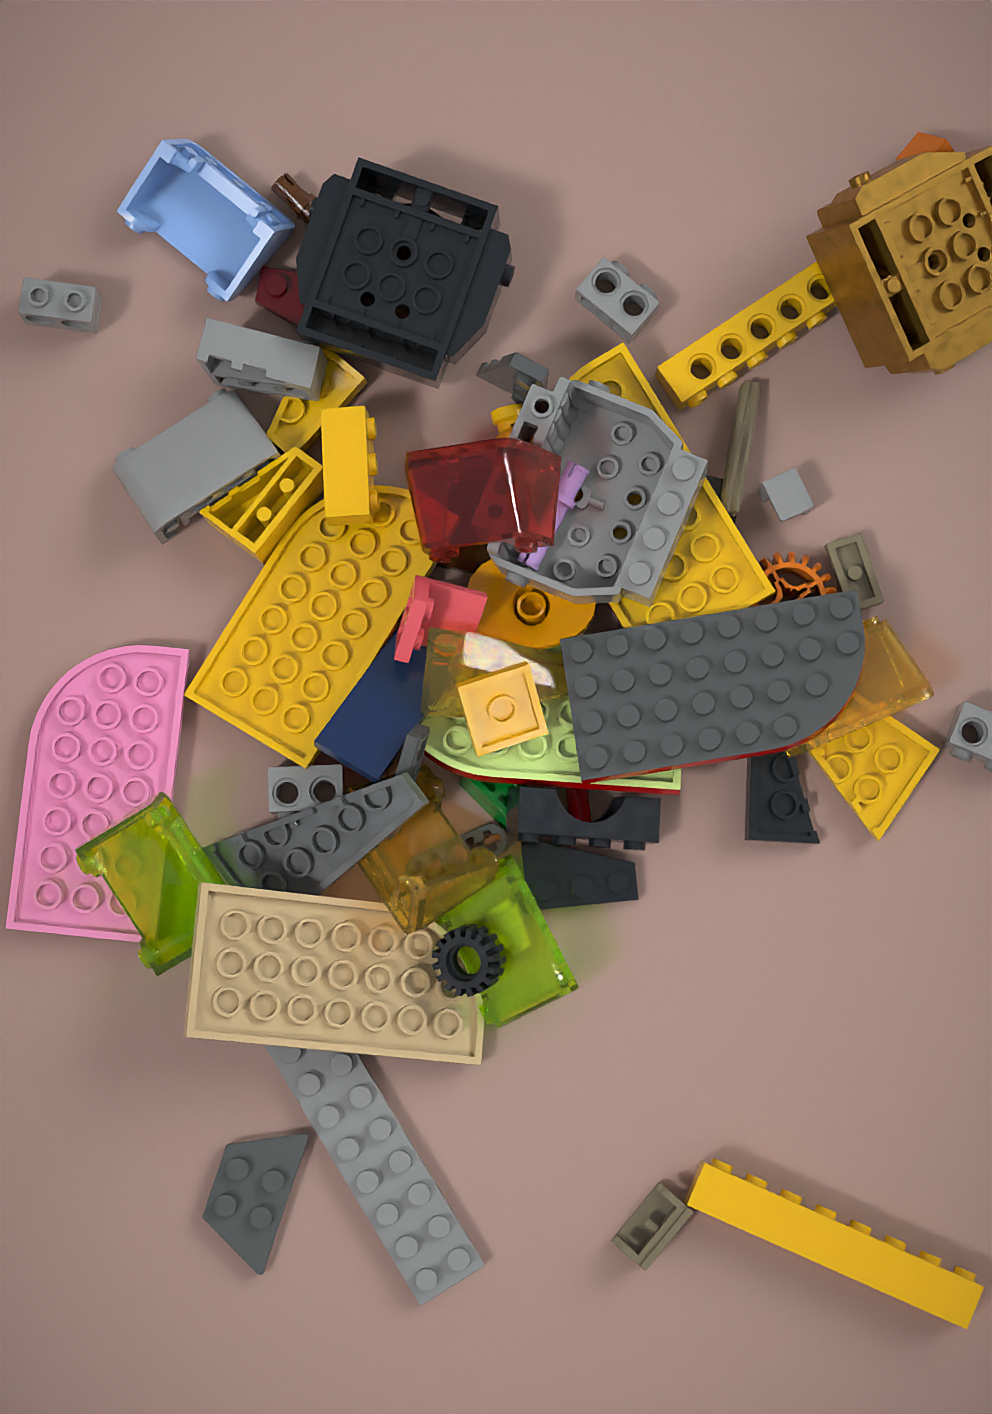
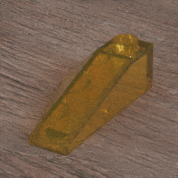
[420,627,568,718]

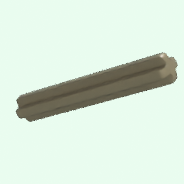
[720,380,761,517]

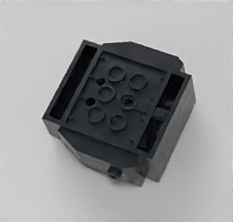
[296,157,516,389]

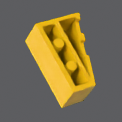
[199,446,324,565]

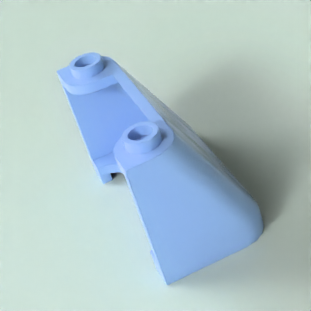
[117,138,295,302]

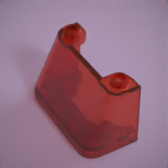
[404,438,562,563]

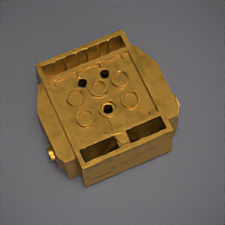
[805,145,992,375]

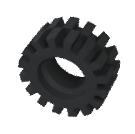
[432,924,506,997]

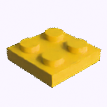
[455,661,549,757]

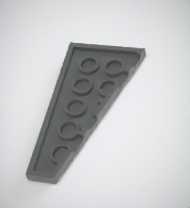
[202,772,430,896]

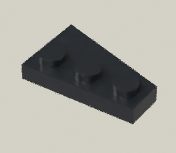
[744,748,820,844]
[521,841,639,911]

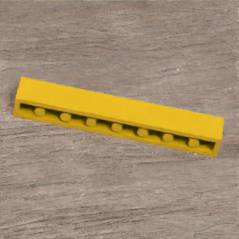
[684,1158,984,1329]

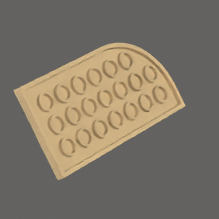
[183,882,484,1065]

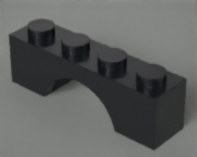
[506,787,661,851]

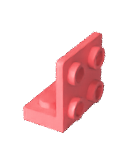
[394,575,487,663]

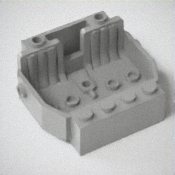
[473,376,708,608]

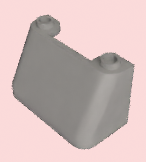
[113,388,280,545]

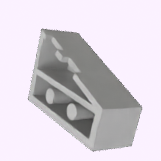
[196,317,328,401]

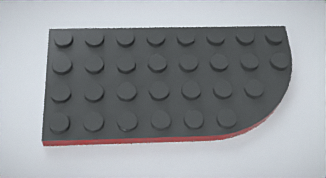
[560,590,865,785]

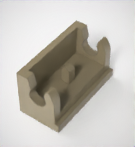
[611,1182,694,1271]

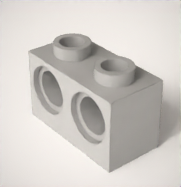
[575,257,660,344]
[18,278,103,334]
[942,701,992,772]
[268,764,345,819]

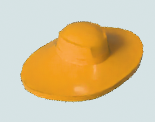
[467,559,597,650]

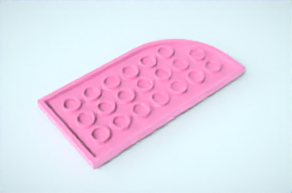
[6,645,190,944]

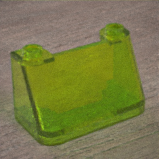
[75,791,226,976]
[428,853,579,1029]

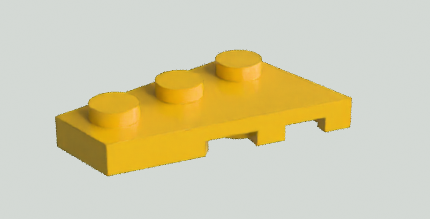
[266,348,367,453]

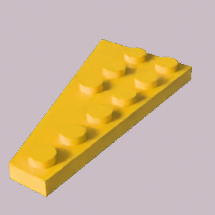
[802,692,940,841]

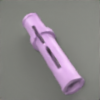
[516,461,589,571]

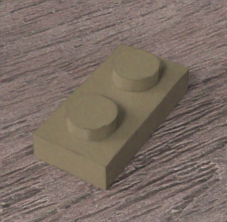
[824,533,884,610]

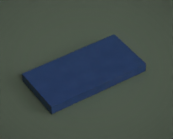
[314,630,459,783]

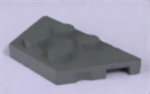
[202,1133,310,1275]

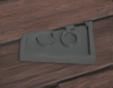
[476,352,549,404]

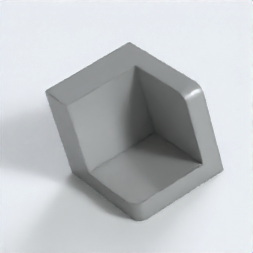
[758,467,814,522]

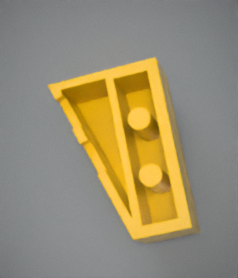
[321,406,380,526]

